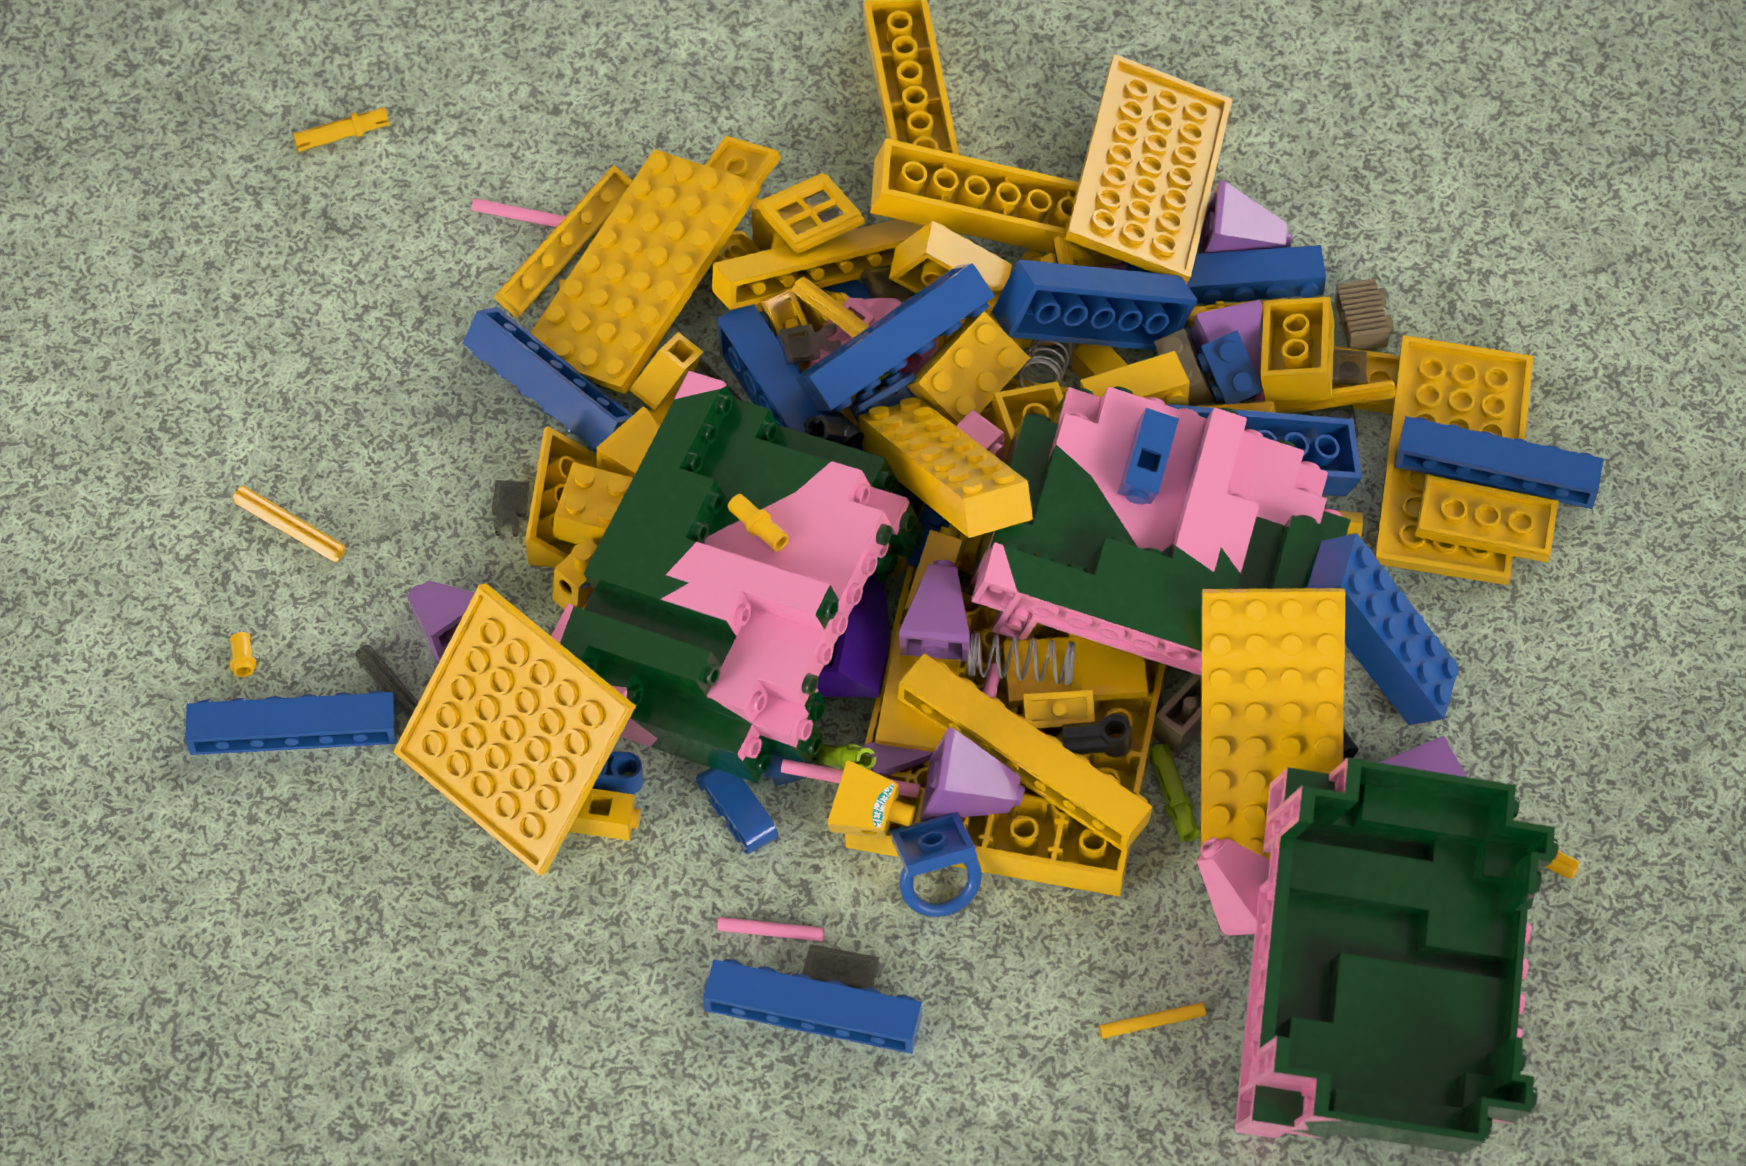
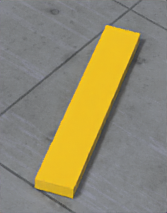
[493,165,632,318]

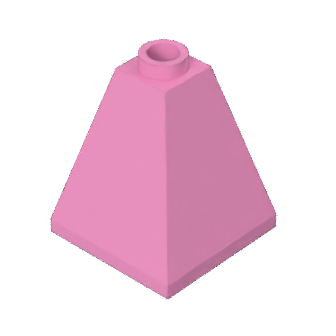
[1197,837,1270,936]

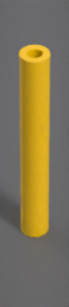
[1099,1002,1206,1039]

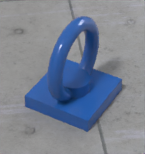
[890,812,982,917]

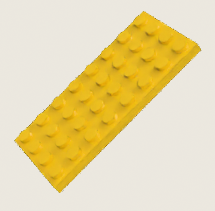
[1064,54,1232,284]
[531,149,761,394]
[1375,335,1534,585]
[1200,588,1345,860]

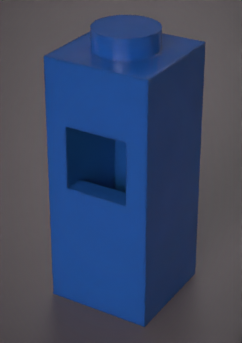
[1118,408,1179,505]

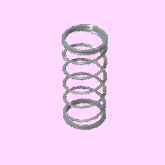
[1018,339,1076,388]
[967,632,1075,686]

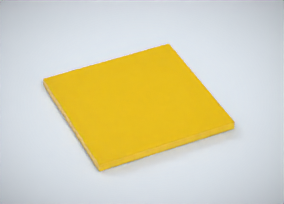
[393,583,636,876]

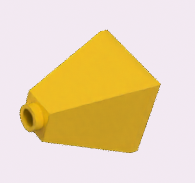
[597,406,659,478]

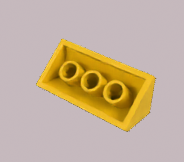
[525,426,597,567]

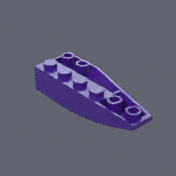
[817,574,891,698]

